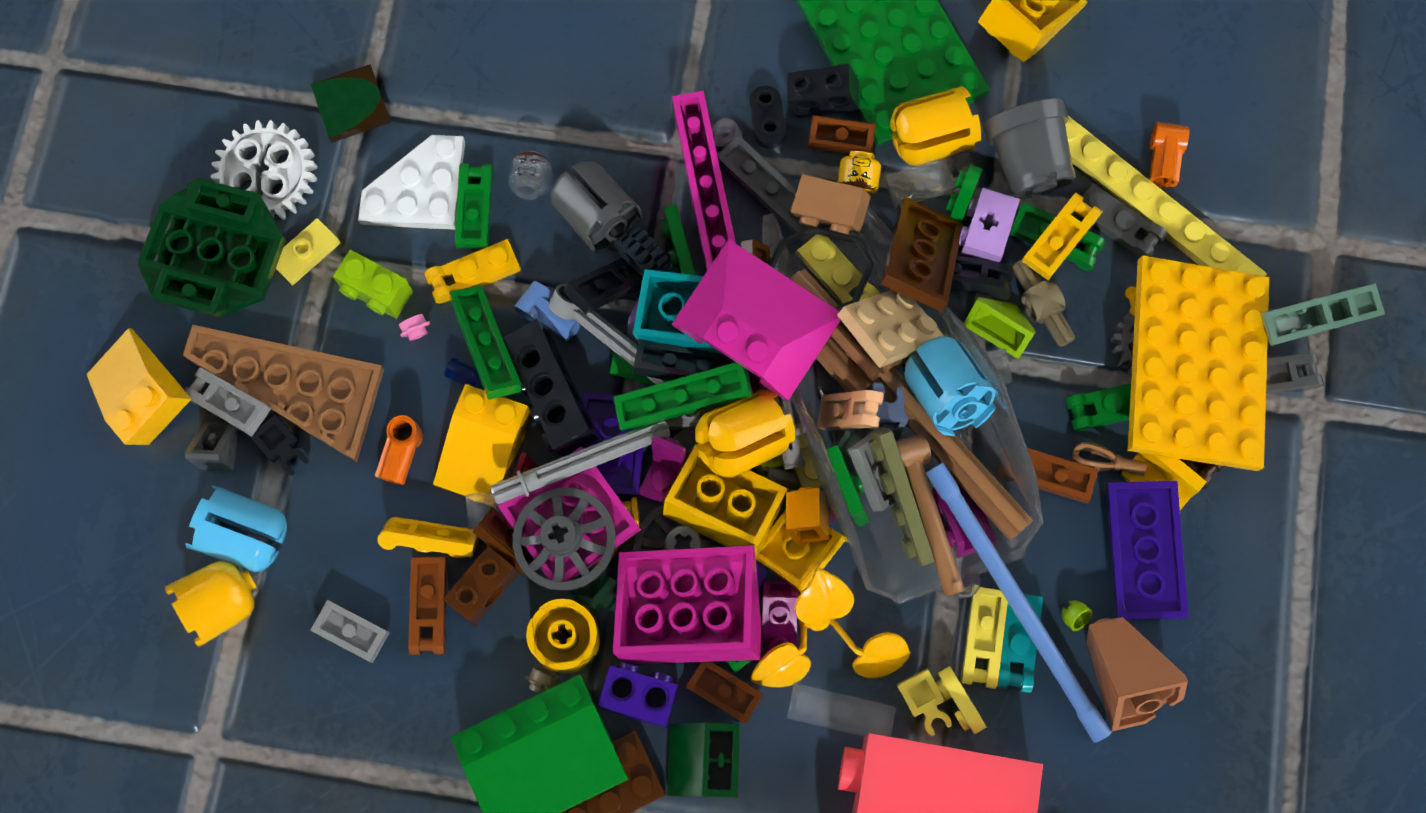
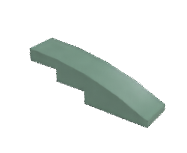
[1261,283,1385,346]

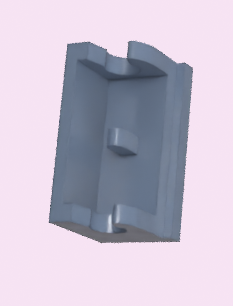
[864,383,908,440]

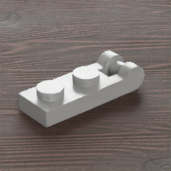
[184,367,271,437]

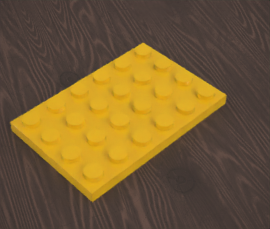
[1127,256,1270,471]

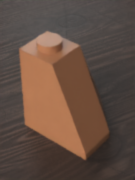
[1086,617,1188,731]

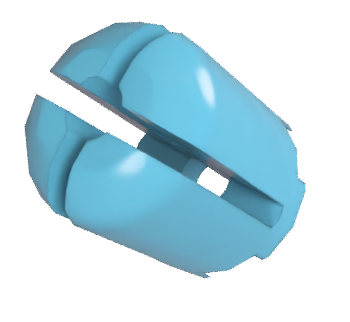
[904,336,998,436]
[185,485,287,573]

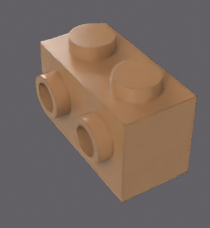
[791,174,871,235]

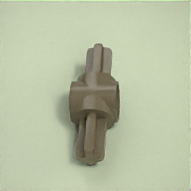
[1012,259,1075,347]

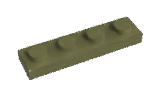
[869,427,935,566]

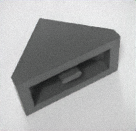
[184,419,239,471]

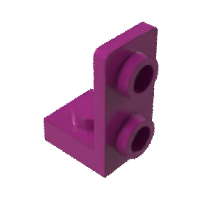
[639,436,686,505]
[761,580,798,658]

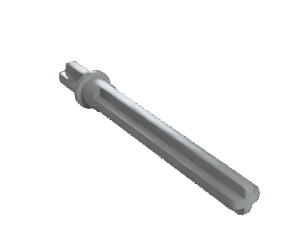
[491,421,670,504]

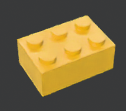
[663,444,788,556]

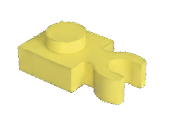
[897,668,952,736]

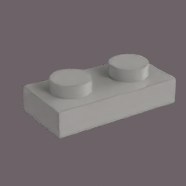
[848,434,893,512]
[310,600,390,663]

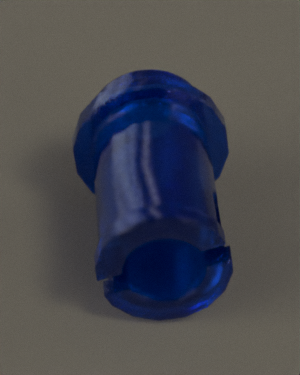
[444,358,484,390]

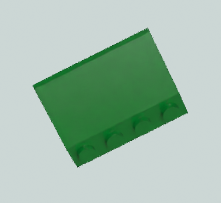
[451,674,629,813]

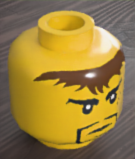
[837,151,881,194]

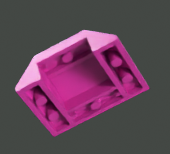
[672,239,841,401]

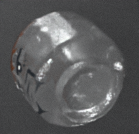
[508,151,552,200]

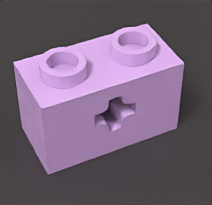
[959,188,1020,263]

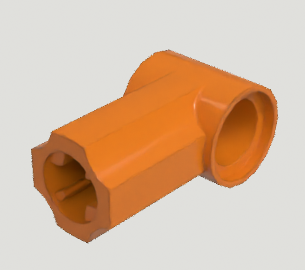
[1149,121,1190,188]
[375,415,424,485]

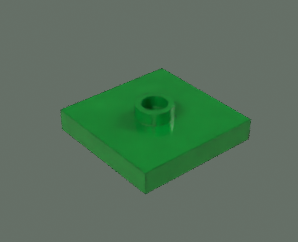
[826,445,870,527]

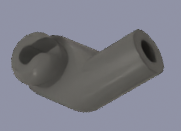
[761,467,801,504]

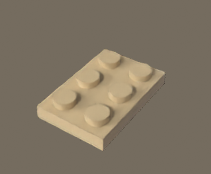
[837,290,944,368]

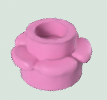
[399,314,430,341]

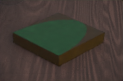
[310,64,391,143]

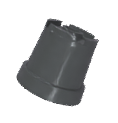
[983,98,1076,199]

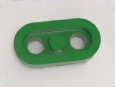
[946,164,982,222]

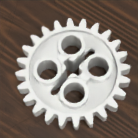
[211,120,318,220]

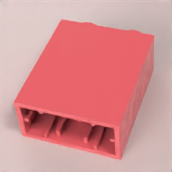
[838,733,1043,813]

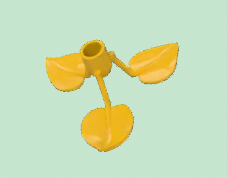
[751,568,911,687]

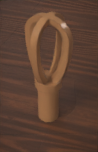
[1072,442,1147,476]

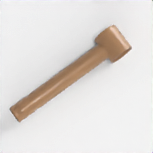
[895,434,965,597]

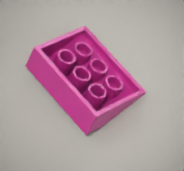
[613,546,761,664]

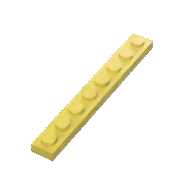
[1065,116,1267,276]

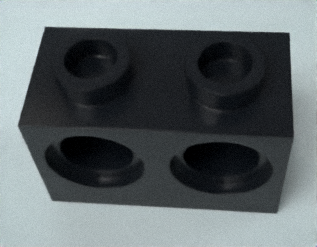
[787,64,859,118]

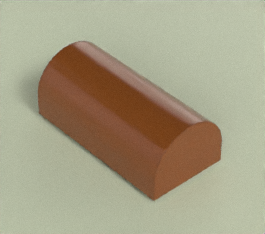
[808,115,876,155]

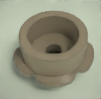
[526,666,559,694]

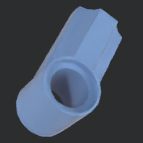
[514,281,581,342]

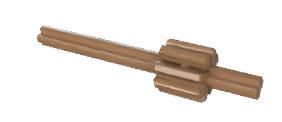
[790,269,1033,541]

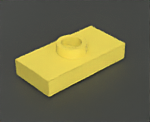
[276,218,341,286]

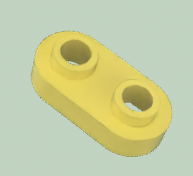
[936,666,987,734]

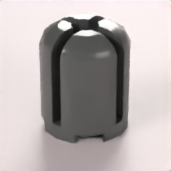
[551,161,642,254]

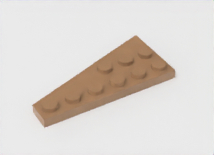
[183,325,384,462]

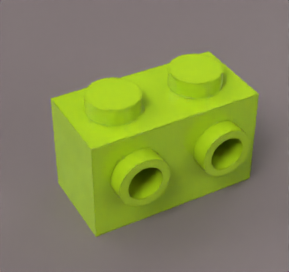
[333,249,414,319]

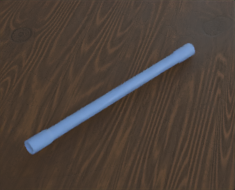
[925,462,1112,743]

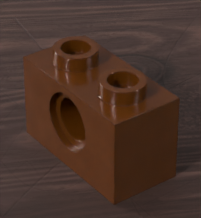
[442,546,519,627]

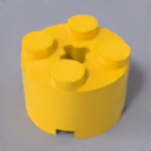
[526,599,600,674]

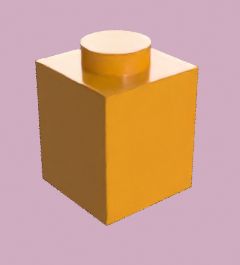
[786,487,829,544]

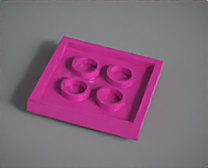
[498,446,641,582]

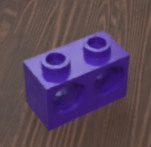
[598,662,678,728]

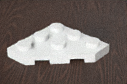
[358,135,465,230]

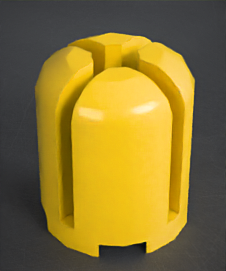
[890,86,981,166]
[695,389,795,478]

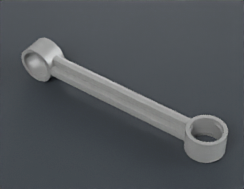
[549,284,710,420]

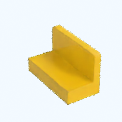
[1121,452,1207,510]

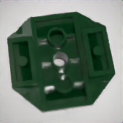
[137,178,286,318]

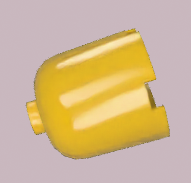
[165,561,257,647]

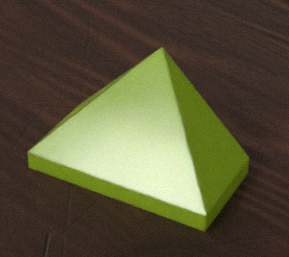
[962,297,1036,359]

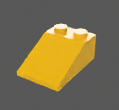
[978,0,1088,63]
[86,328,191,445]
[433,384,533,507]

